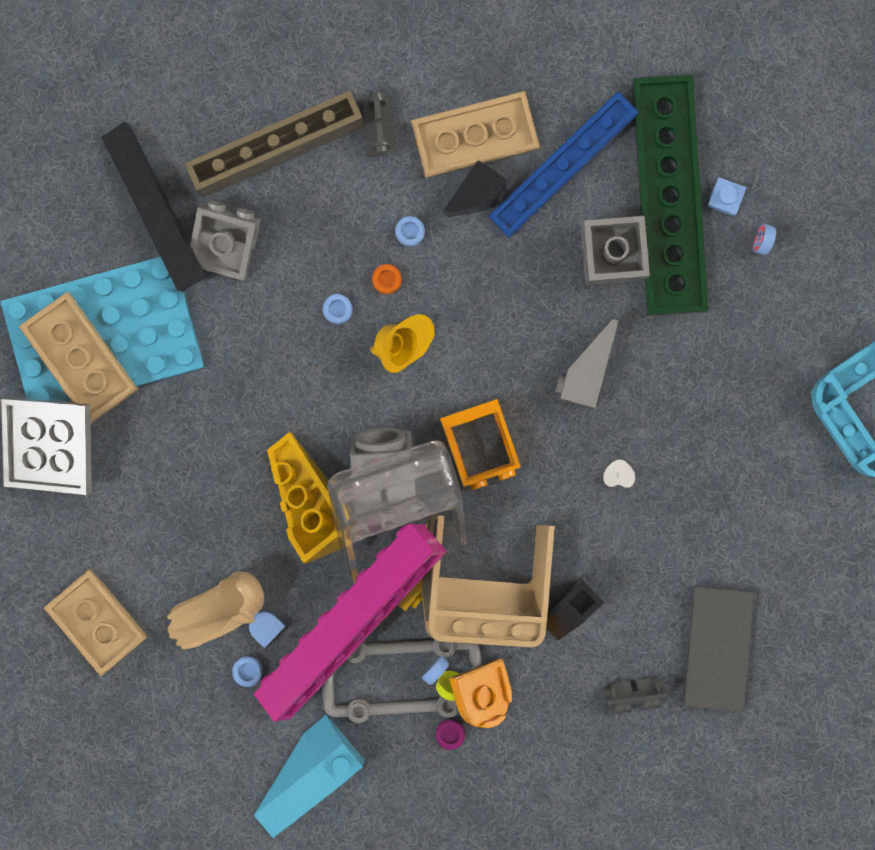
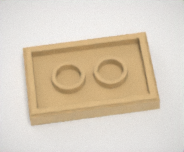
[44,569,148,676]

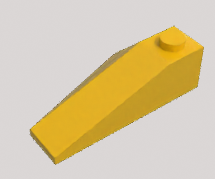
[267,432,364,564]

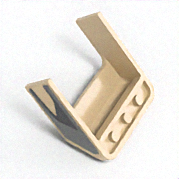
[422,515,555,647]

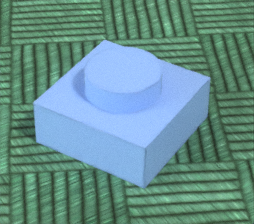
[707,177,746,217]

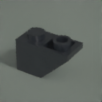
[546,577,604,641]

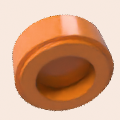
[372,264,402,295]

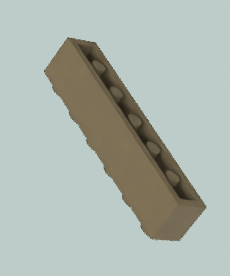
[184,90,364,198]

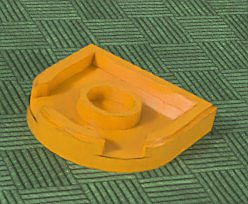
[449,658,512,728]

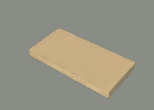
[411,91,540,179]
[19,292,139,424]

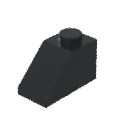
[444,160,509,217]

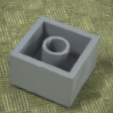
[581,216,650,286]

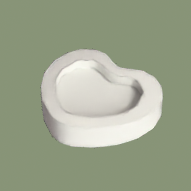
[603,459,635,487]

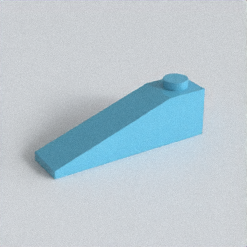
[254,714,364,838]

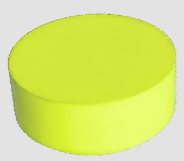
[436,670,460,701]

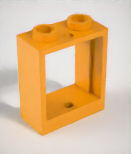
[440,399,521,490]

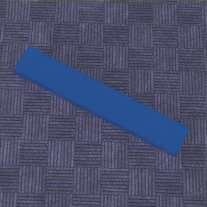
[488,91,639,238]

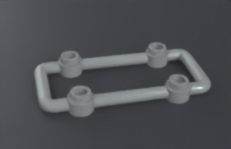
[322,639,482,723]

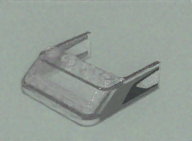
[327,441,467,584]

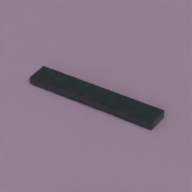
[101,122,206,292]

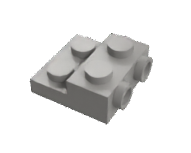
[190,201,261,281]

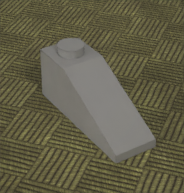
[555,319,618,409]

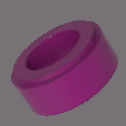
[435,718,465,750]

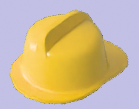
[370,314,435,373]

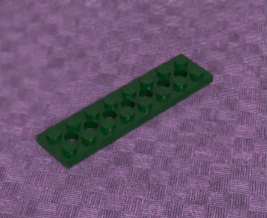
[632,75,708,316]

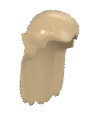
[167,571,265,649]

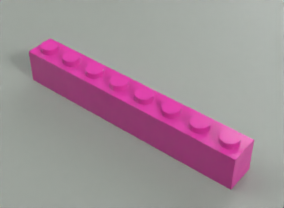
[254,523,447,722]

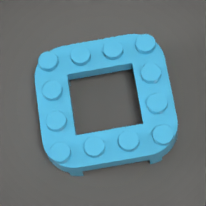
[811,340,875,477]

